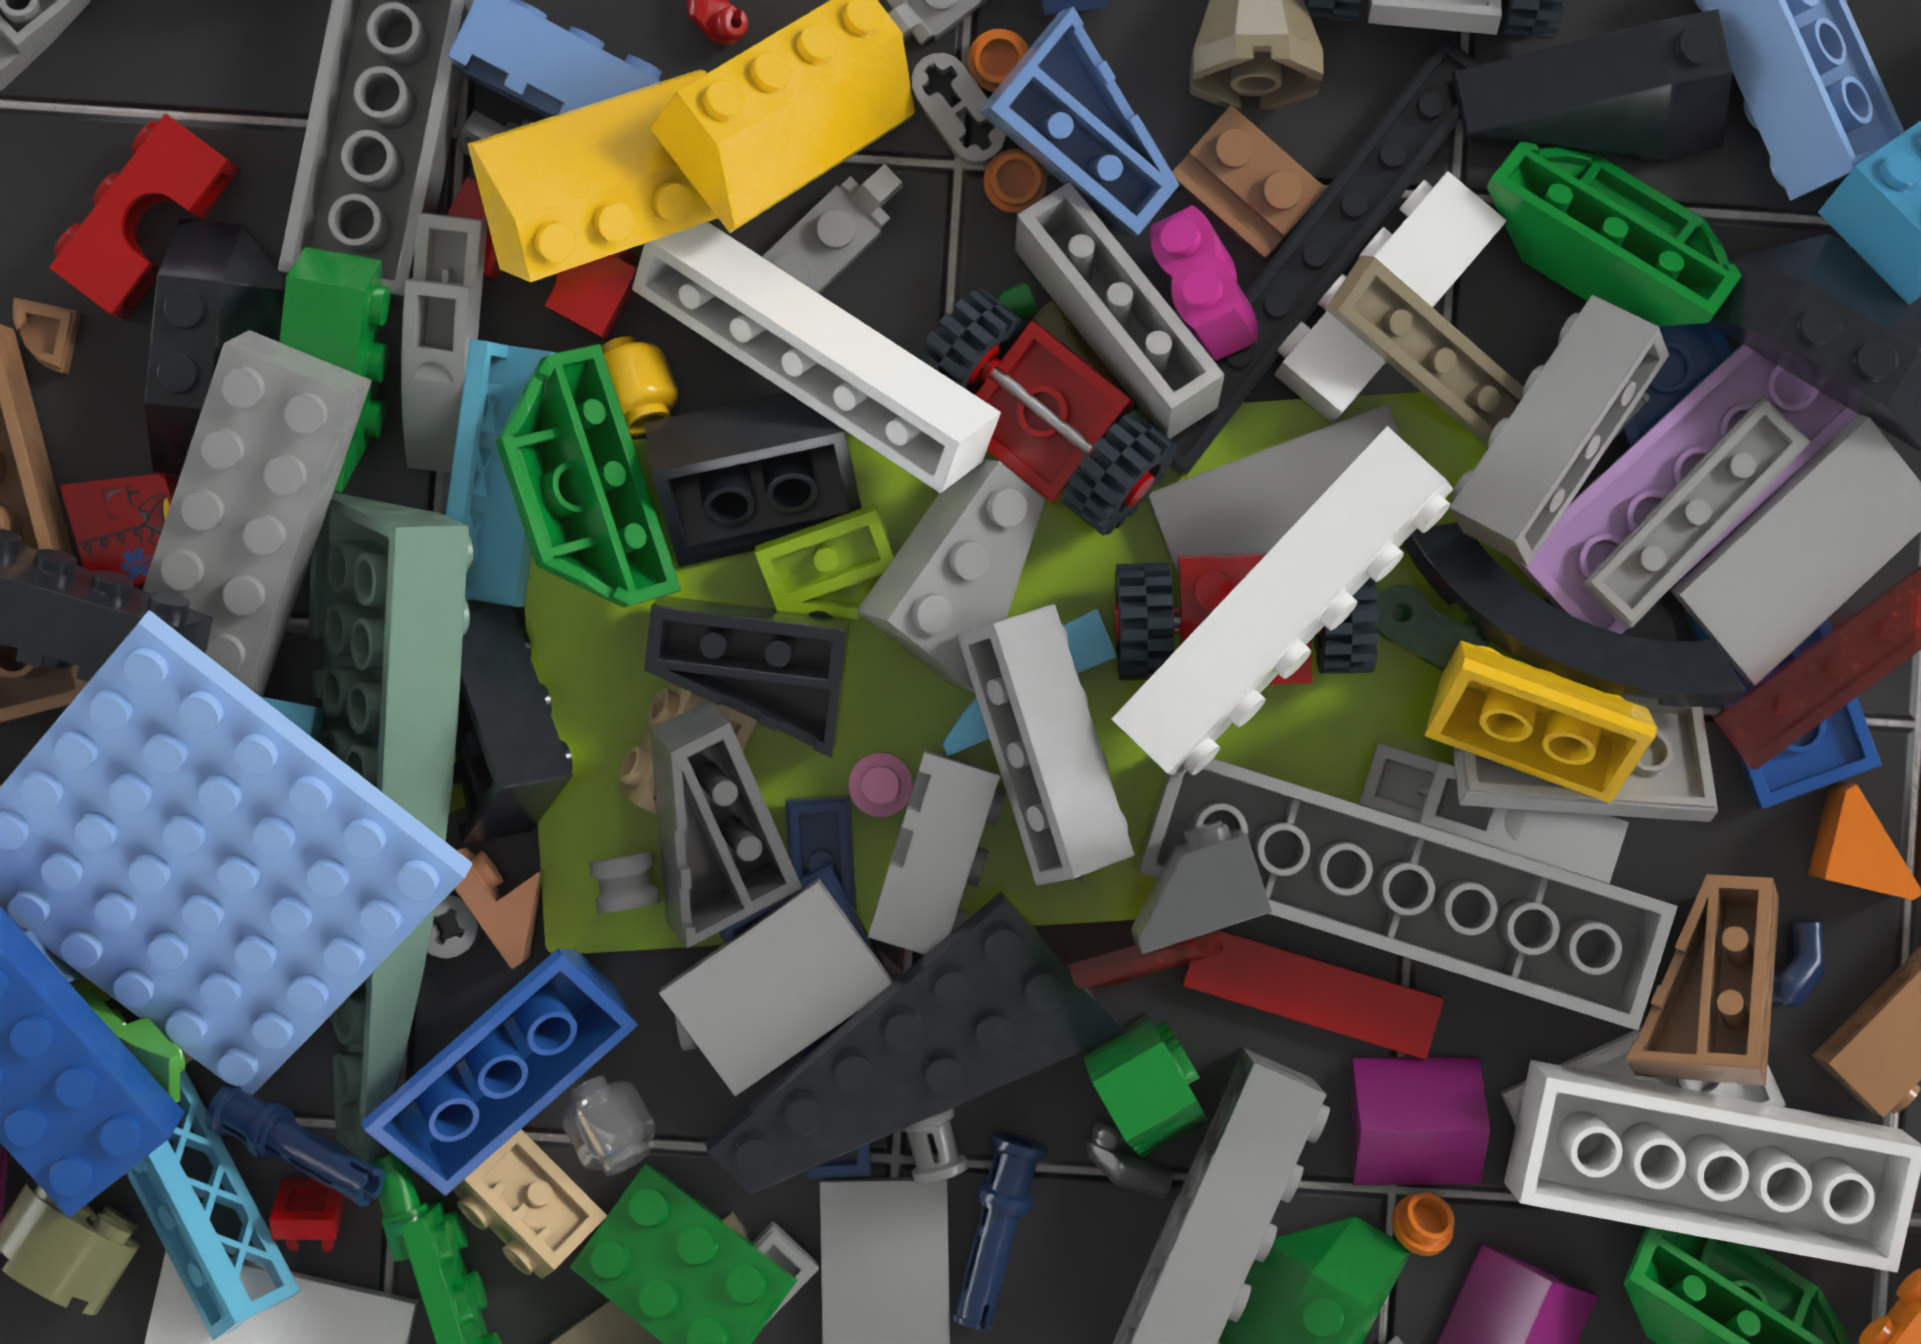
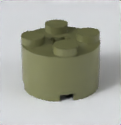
[0,1180,140,1315]

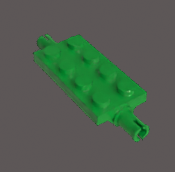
[367,1152,502,1344]

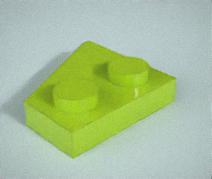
[754,504,895,620]

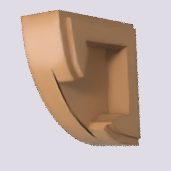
[13,297,82,375]

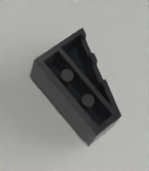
[644,596,851,758]
[453,605,573,844]

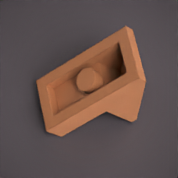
[455,846,544,970]

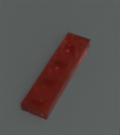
[1713,566,1921,770]

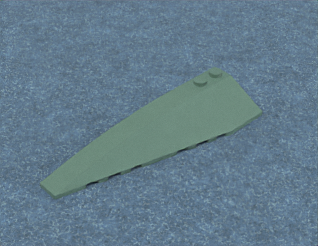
[308,492,473,1161]

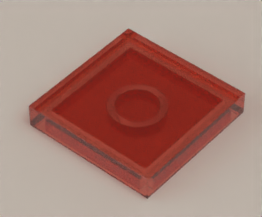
[1069,930,1224,989]

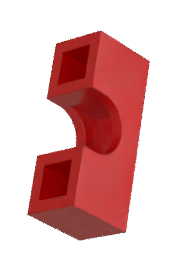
[49,113,241,321]
[447,176,638,342]

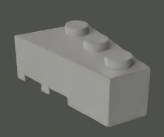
[857,458,1045,693]
[868,749,1006,955]

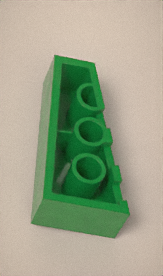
[1081,1013,1209,1160]

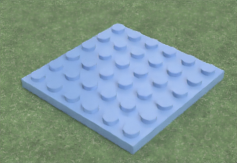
[0,610,473,1095]

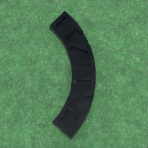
[1402,522,1745,707]

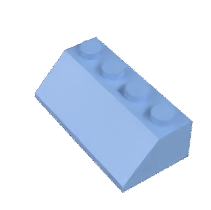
[1694,0,1905,201]

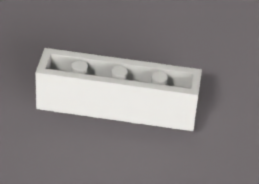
[1274,171,1507,424]

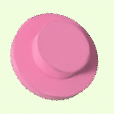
[849,753,913,817]

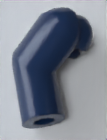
[1772,920,1825,1009]

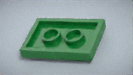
[569,1163,798,1344]

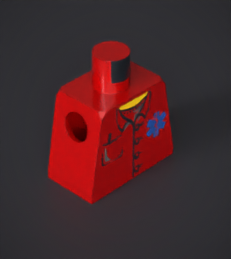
[60,474,179,590]

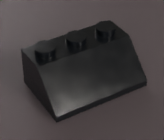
[645,392,862,567]

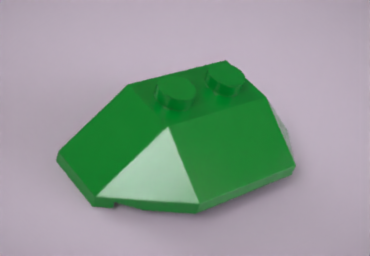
[1487,142,1742,326]
[495,344,681,608]
[1218,1217,1411,1344]
[1623,1227,1850,1344]

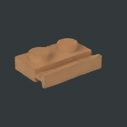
[1172,105,1326,261]

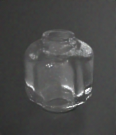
[561,1076,656,1176]

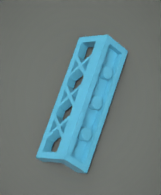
[446,339,556,607]
[126,1070,301,1341]

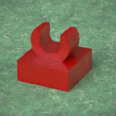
[269,1178,347,1252]

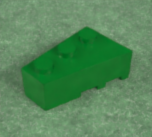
[280,247,391,493]

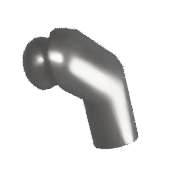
[1086,1121,1173,1198]

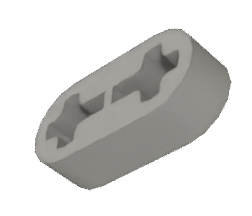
[911,53,1006,166]

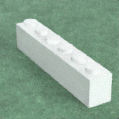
[632,222,1001,493]
[1112,426,1453,778]

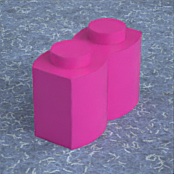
[1150,205,1258,361]

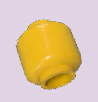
[601,336,678,436]

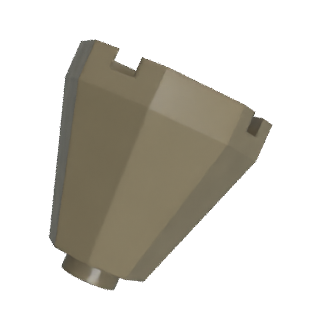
[1189,0,1324,109]

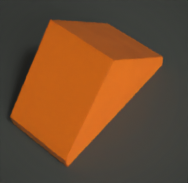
[1808,782,1921,900]

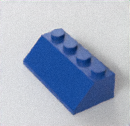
[361,948,639,1196]

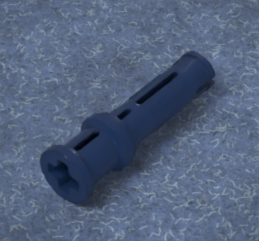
[205,1083,385,1207]
[952,1131,1048,1331]

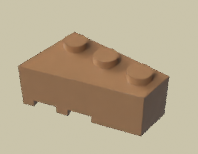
[1626,874,1779,1086]

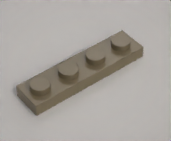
[1325,255,1524,448]

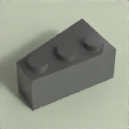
[650,701,802,948]

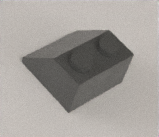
[1131,820,1272,954]

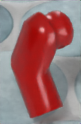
[686,0,749,45]

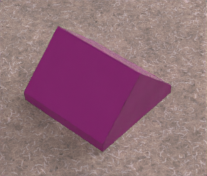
[1351,1056,1490,1185]
[1435,1242,1598,1344]

